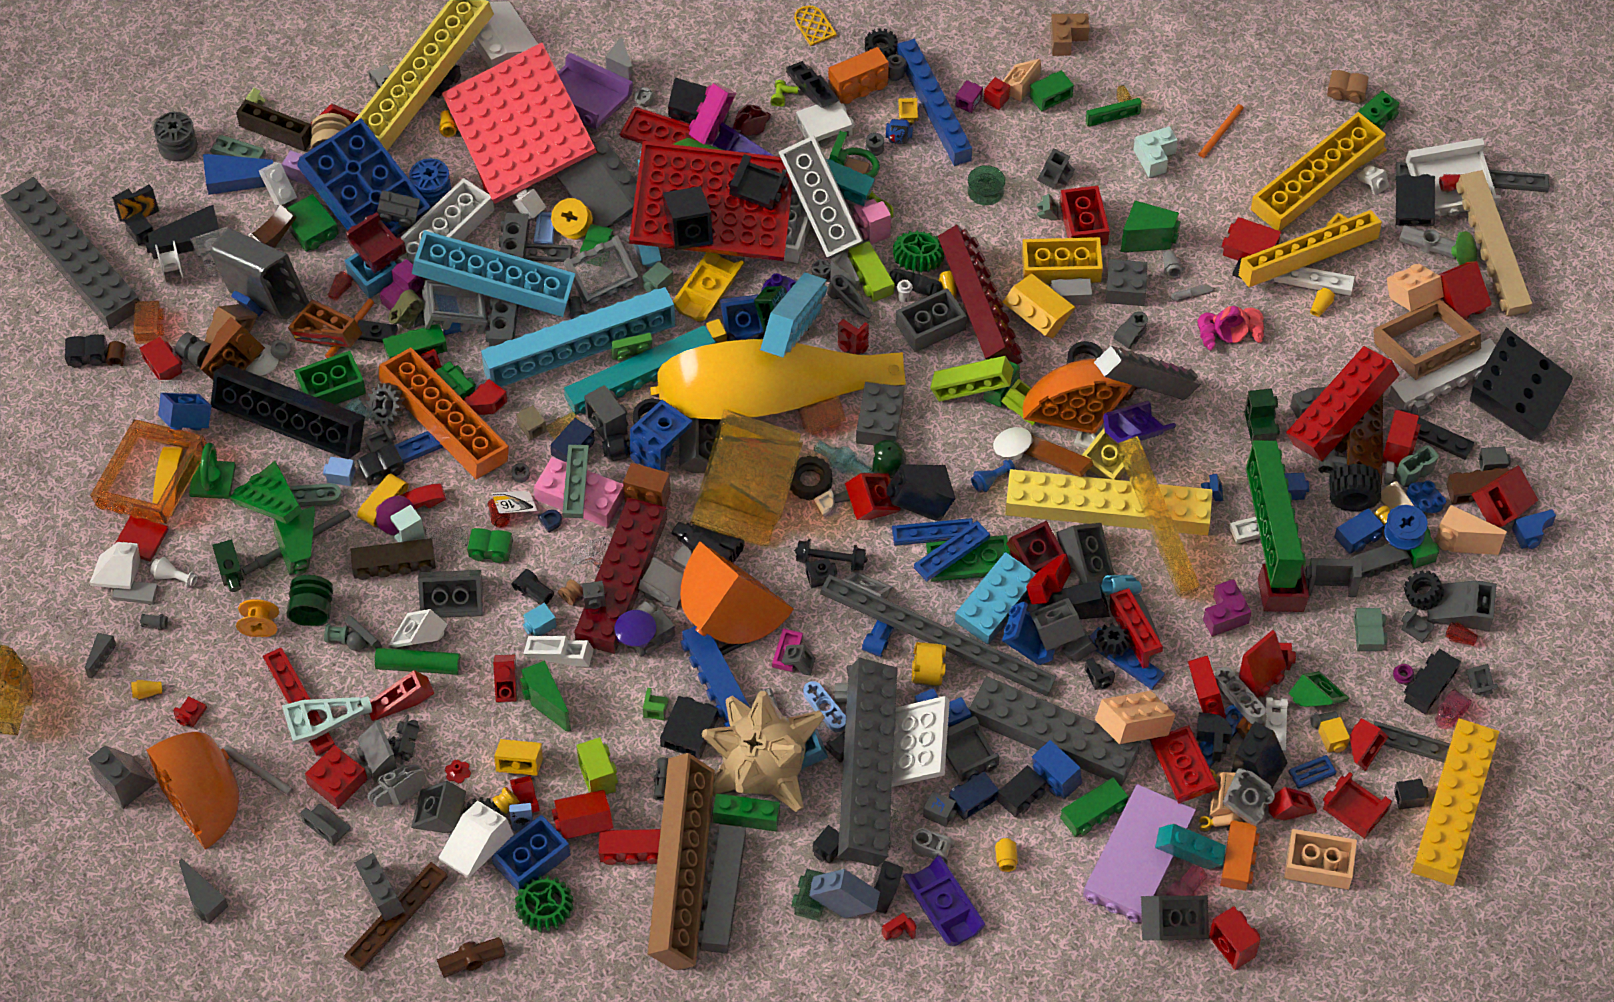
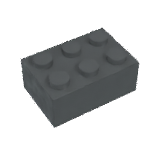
[896,288,967,352]
[856,382,905,446]

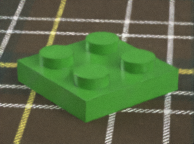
[611,333,652,361]

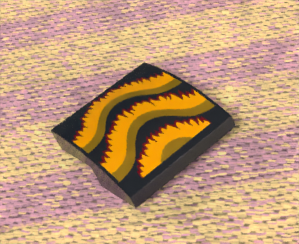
[112,184,159,222]

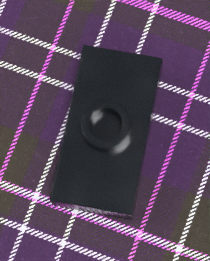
[358,320,398,343]

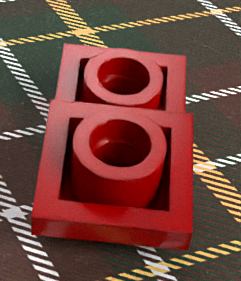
[402,483,446,510]

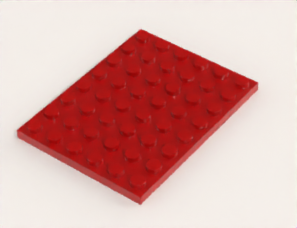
[629,141,793,261]

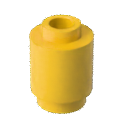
[995,838,1018,872]

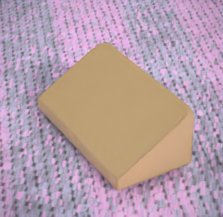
[1381,481,1414,511]

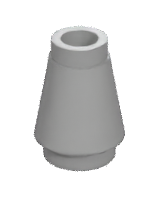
[1163,250,1183,279]

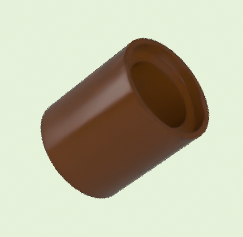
[106,341,126,366]

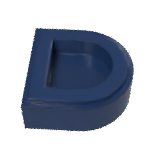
[538,510,562,533]

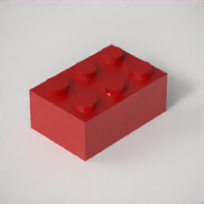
[1059,185,1110,246]

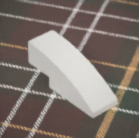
[524,636,594,667]

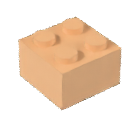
[1386,264,1444,311]

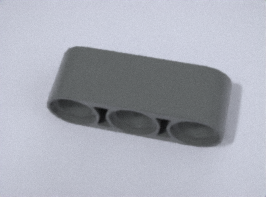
[1351,544,1412,580]

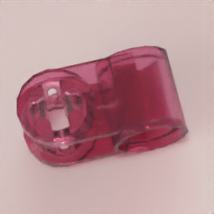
[1435,689,1472,729]

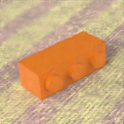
[1220,820,1260,891]

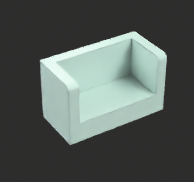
[391,505,425,542]

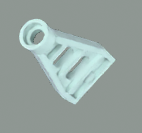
[282,696,372,745]

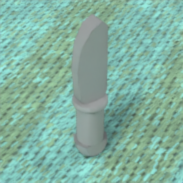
[1171,285,1214,301]

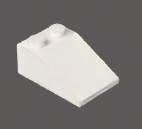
[439,801,514,878]

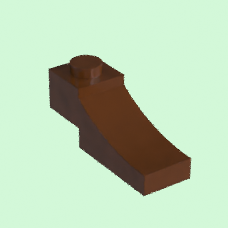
[248,205,297,248]

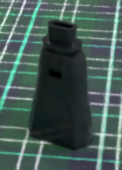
[671,522,745,563]

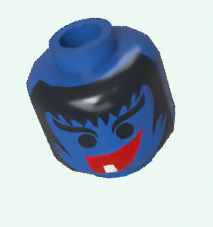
[886,119,913,144]

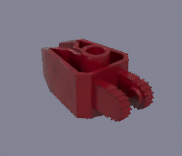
[732,104,771,136]

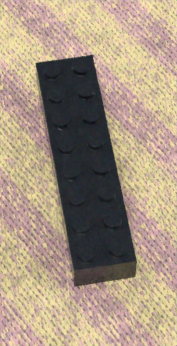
[210,364,365,459]

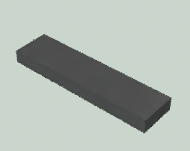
[1374,721,1450,762]

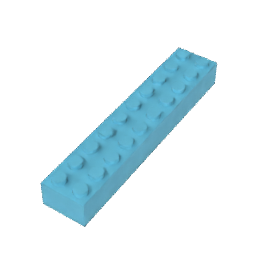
[481,287,676,387]

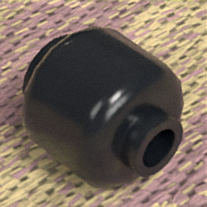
[602,434,630,461]

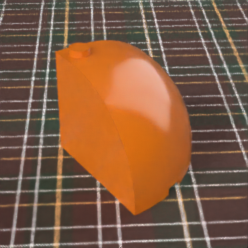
[1023,359,1132,434]
[680,542,794,644]
[146,732,239,850]

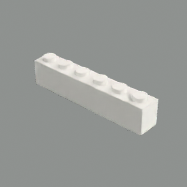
[1389,338,1496,411]

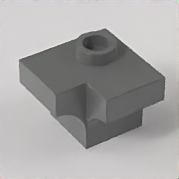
[1037,148,1075,189]

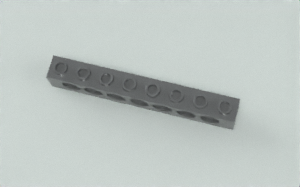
[485,213,530,347]

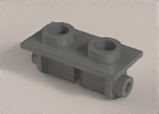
[392,715,420,761]

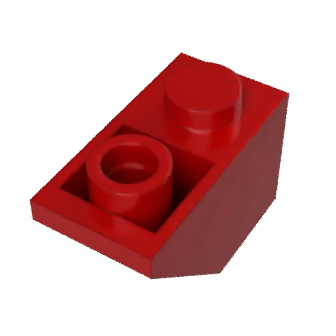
[464,379,508,415]
[493,654,517,702]

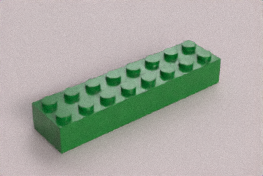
[1245,440,1305,588]

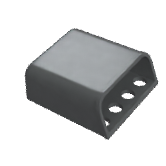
[210,228,309,319]

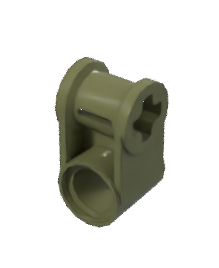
[388,289,424,329]

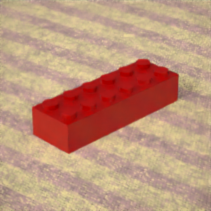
[1286,346,1400,462]

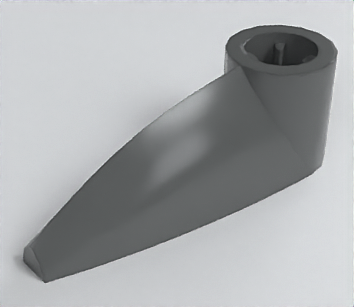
[827,275,872,319]

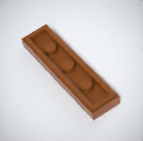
[1024,434,1094,477]

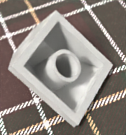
[90,542,140,589]
[388,609,447,648]

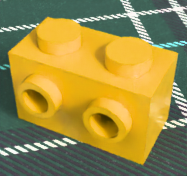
[494,739,543,776]

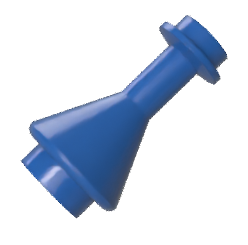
[971,460,1015,492]

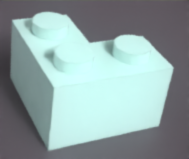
[1134,126,1178,178]

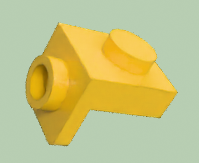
[898,98,918,125]

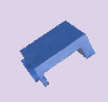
[1002,601,1055,665]

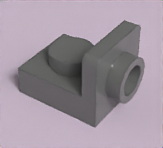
[582,581,606,609]
[1401,607,1434,643]
[782,644,816,675]

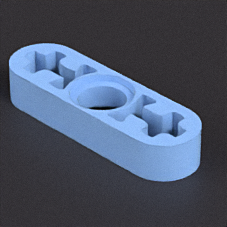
[803,681,846,732]

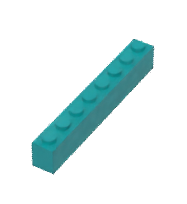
[564,325,715,415]

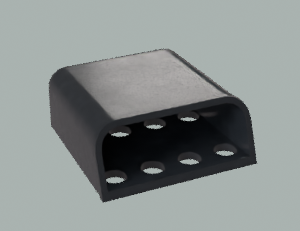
[1469,327,1573,440]

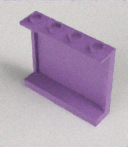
[557,53,633,130]

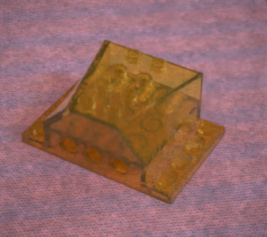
[690,409,803,547]

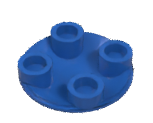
[1407,480,1447,513]

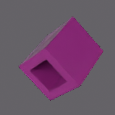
[955,80,983,113]

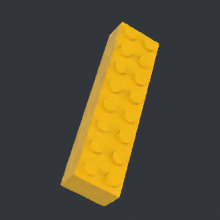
[1251,112,1386,231]
[1411,718,1500,886]

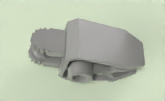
[367,765,427,808]

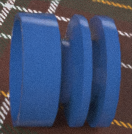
[409,158,451,209]

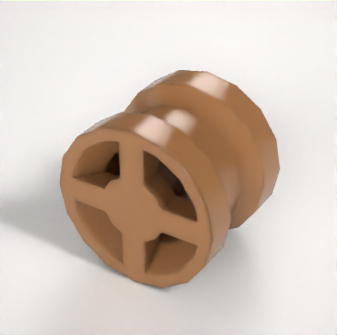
[558,579,583,605]

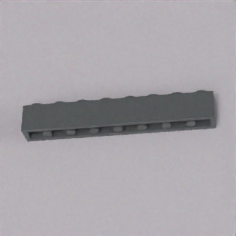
[1094,346,1201,400]

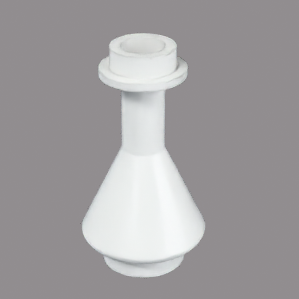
[150,557,197,587]

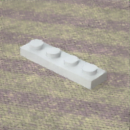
[1274,267,1355,296]

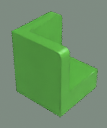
[643,687,668,720]

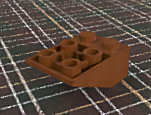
[200,317,265,380]

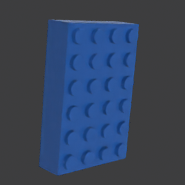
[297,118,431,237]

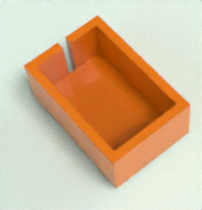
[828,47,889,104]

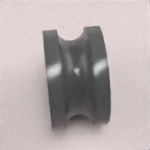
[511,463,530,483]

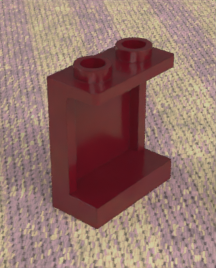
[346,212,407,273]

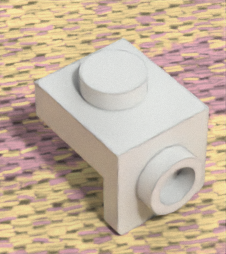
[1357,166,1389,195]

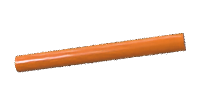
[1198,104,1244,158]
[325,299,374,358]

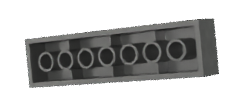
[969,676,1141,786]

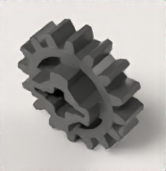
[366,383,405,426]

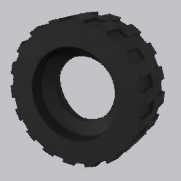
[788,455,832,501]

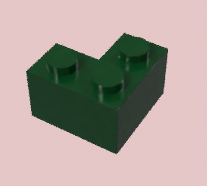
[1244,388,1280,444]

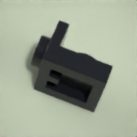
[1085,658,1115,689]

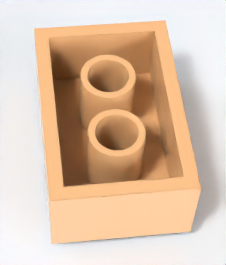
[1095,691,1176,744]
[1284,829,1357,890]

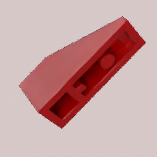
[369,670,435,721]

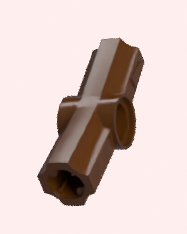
[437,937,505,978]

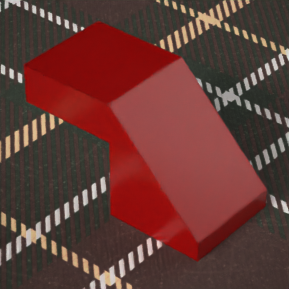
[510,775,540,813]

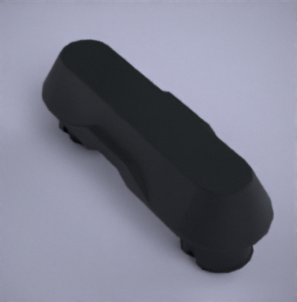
[889,269,943,296]

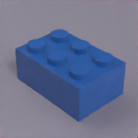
[492,815,570,891]

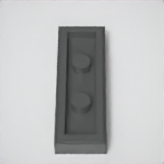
[523,243,573,262]

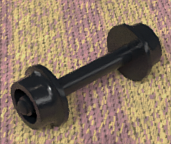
[794,539,868,572]

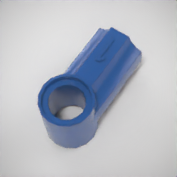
[862,620,894,657]

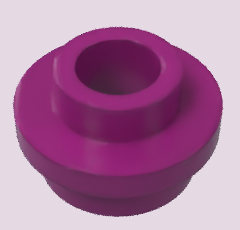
[1393,664,1414,684]

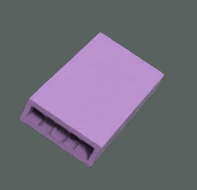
[1083,784,1196,923]

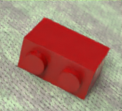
[140,337,183,384]

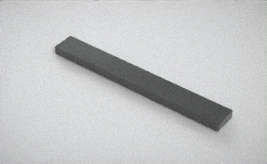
[1395,162,1549,192]

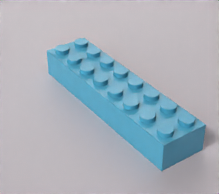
[412,230,575,317]
[760,272,828,357]

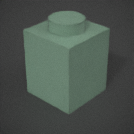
[643,261,673,293]

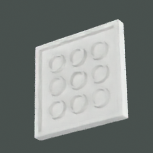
[892,696,950,787]

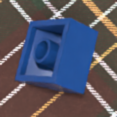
[720,294,763,341]

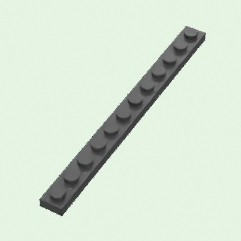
[820,574,1057,696]

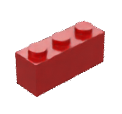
[599,829,661,865]

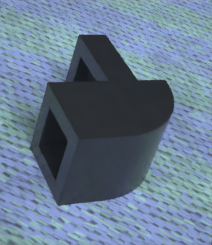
[1196,712,1232,762]

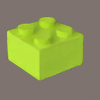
[576,737,618,795]

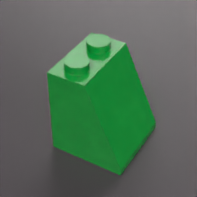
[1121,200,1181,253]
[273,506,315,575]

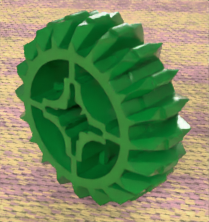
[893,230,945,273]
[515,874,574,932]

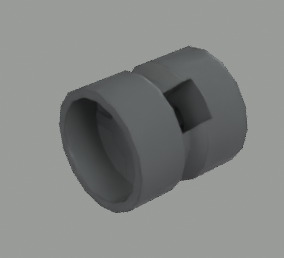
[175,332,211,367]

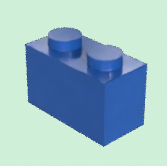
[1334,508,1384,554]

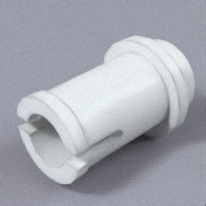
[897,280,913,302]

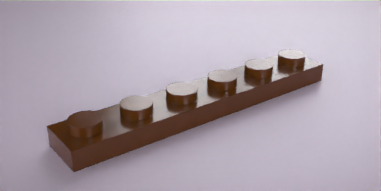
[344,862,448,971]

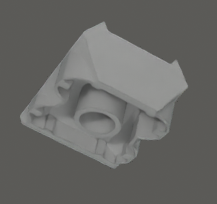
[639,557,684,610]
[1223,768,1275,827]

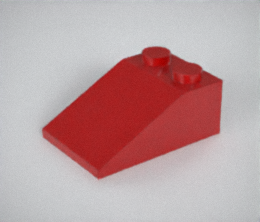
[1239,630,1286,699]

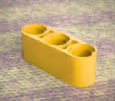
[357,473,409,527]

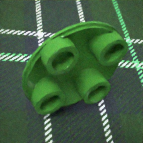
[1451,231,1477,265]

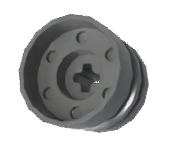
[153,112,198,162]

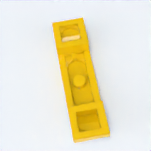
[152,446,184,516]

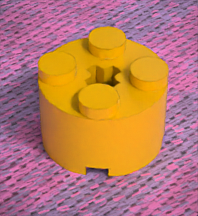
[912,642,946,686]

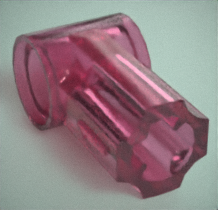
[1166,865,1208,896]

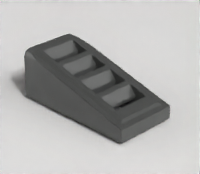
[85,633,116,678]

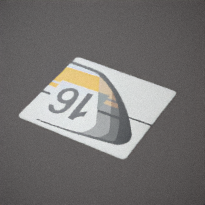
[491,491,537,513]

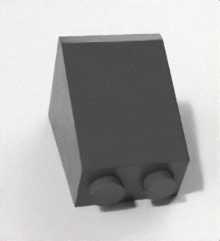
[88,746,157,808]

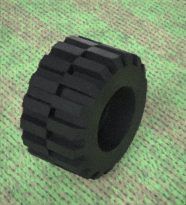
[1329,464,1381,511]

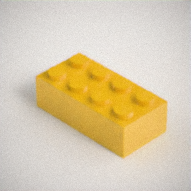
[1021,237,1103,284]

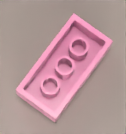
[534,457,624,528]

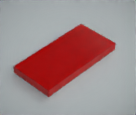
[620,107,697,144]
[1150,725,1219,804]

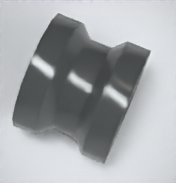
[865,133,884,156]
[812,259,831,282]

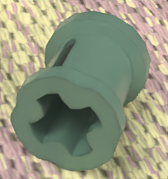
[324,624,349,644]

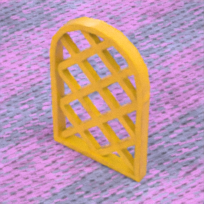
[794,5,837,46]

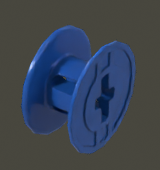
[1384,505,1428,550]

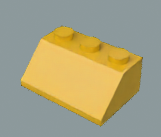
[1002,273,1076,339]

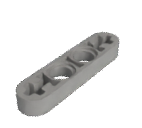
[1215,667,1267,724]

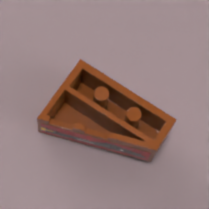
[288,299,363,348]

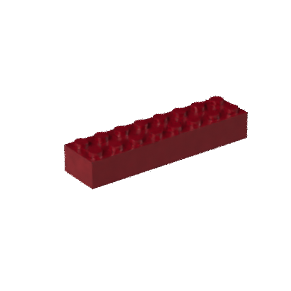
[938,224,1023,365]
[574,497,667,654]

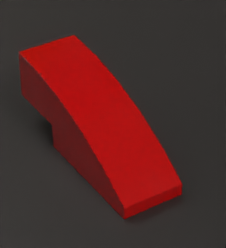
[1026,554,1072,604]

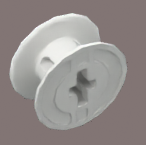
[155,241,184,282]

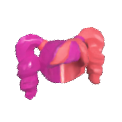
[1197,306,1264,351]

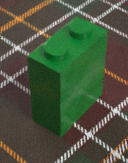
[288,194,339,252]

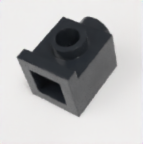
[805,558,837,588]

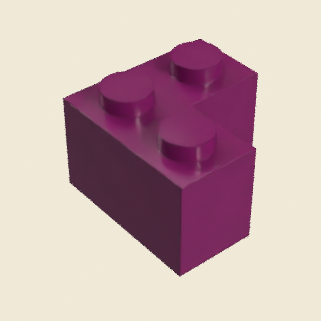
[380,259,424,315]
[1203,579,1252,636]

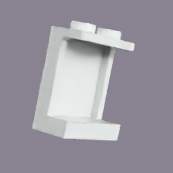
[796,100,854,141]

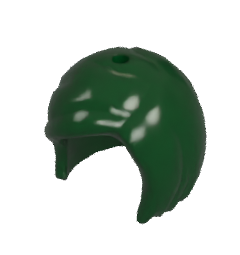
[872,440,906,478]

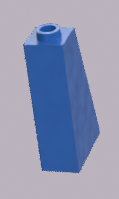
[203,154,274,195]

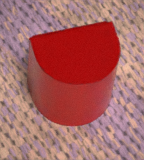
[419,349,442,371]

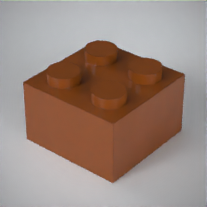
[623,463,671,507]

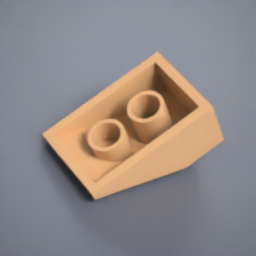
[1435,505,1507,555]

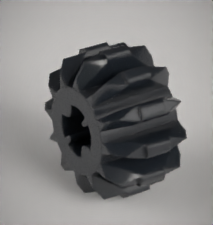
[1095,622,1131,659]

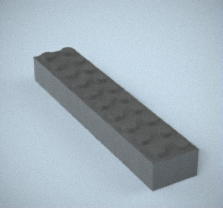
[1,176,142,329]
[838,657,898,867]

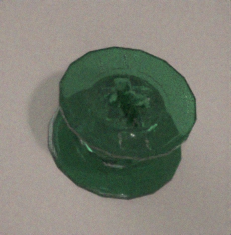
[968,165,1005,206]

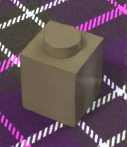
[516,405,547,441]

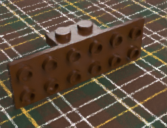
[1335,394,1383,485]

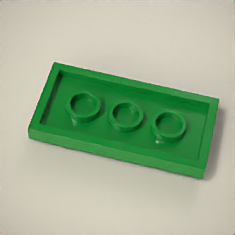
[926,535,1010,582]

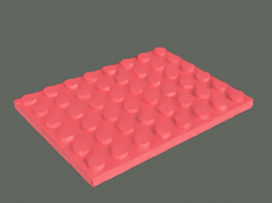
[442,43,597,204]

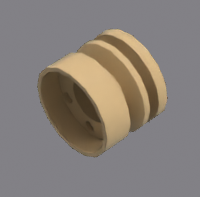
[310,113,351,150]

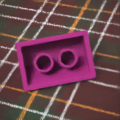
[689,83,737,145]

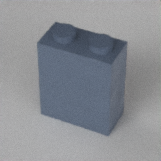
[809,869,880,918]

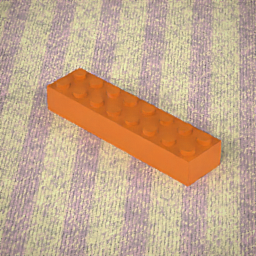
[379,348,509,480]

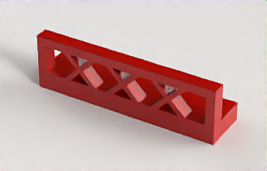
[1110,588,1163,669]

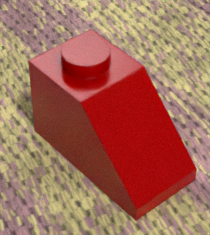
[1350,718,1389,771]
[1268,787,1317,821]

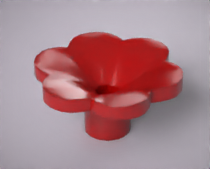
[445,760,471,783]

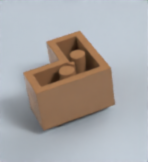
[1050,13,1089,56]
[205,304,258,344]

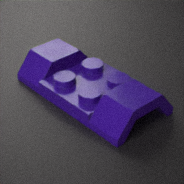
[712,122,774,156]
[1103,401,1176,444]
[903,856,985,946]

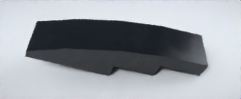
[786,61,839,108]

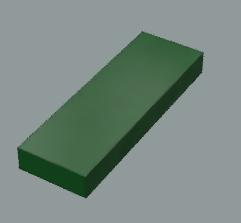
[1085,98,1142,127]

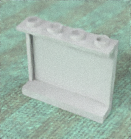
[1406,138,1501,219]

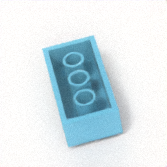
[955,552,1036,644]

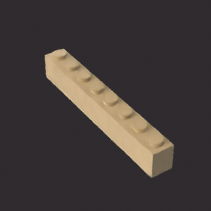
[1456,170,1532,317]

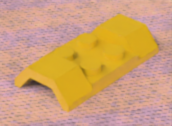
[673,253,744,322]

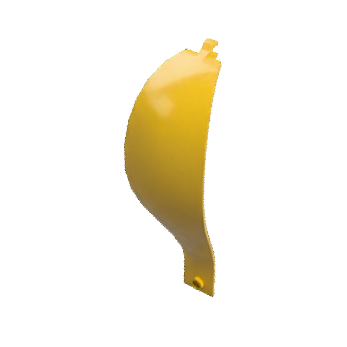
[650,339,906,419]

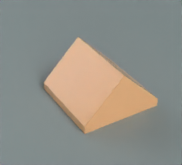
[1003,59,1041,102]

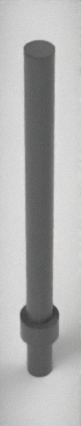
[241,509,351,575]

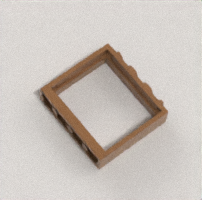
[1374,299,1481,380]

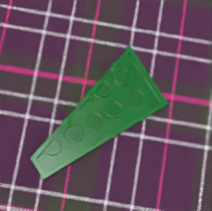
[229,461,303,524]

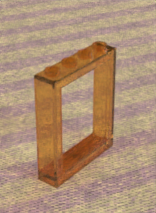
[90,419,207,524]

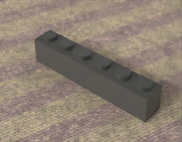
[698,825,746,954]

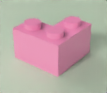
[852,199,891,244]

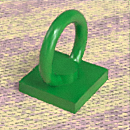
[829,131,880,178]
[189,443,236,499]

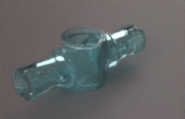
[814,440,872,474]

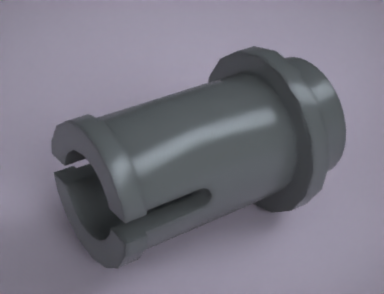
[140,614,168,630]
[1310,711,1338,729]

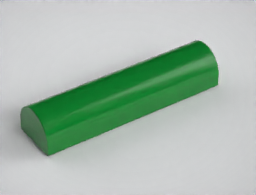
[375,648,461,675]

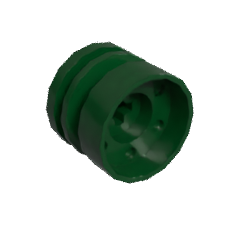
[286,575,334,626]

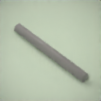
[224,745,293,795]

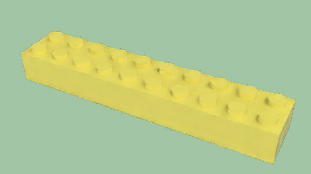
[353,0,494,151]
[1005,469,1212,536]

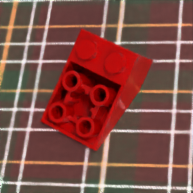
[1471,465,1538,527]

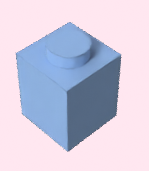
[323,457,356,486]

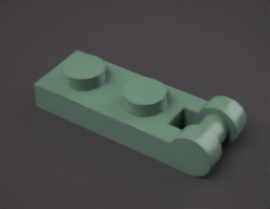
[210,135,266,159]

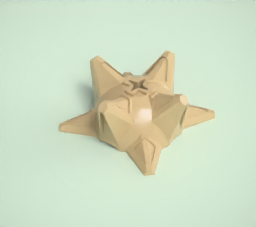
[702,691,825,813]

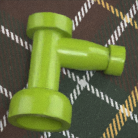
[770,79,799,107]

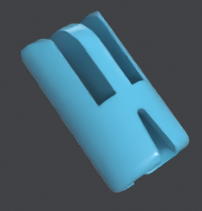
[1102,575,1142,596]

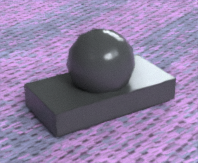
[344,615,382,651]

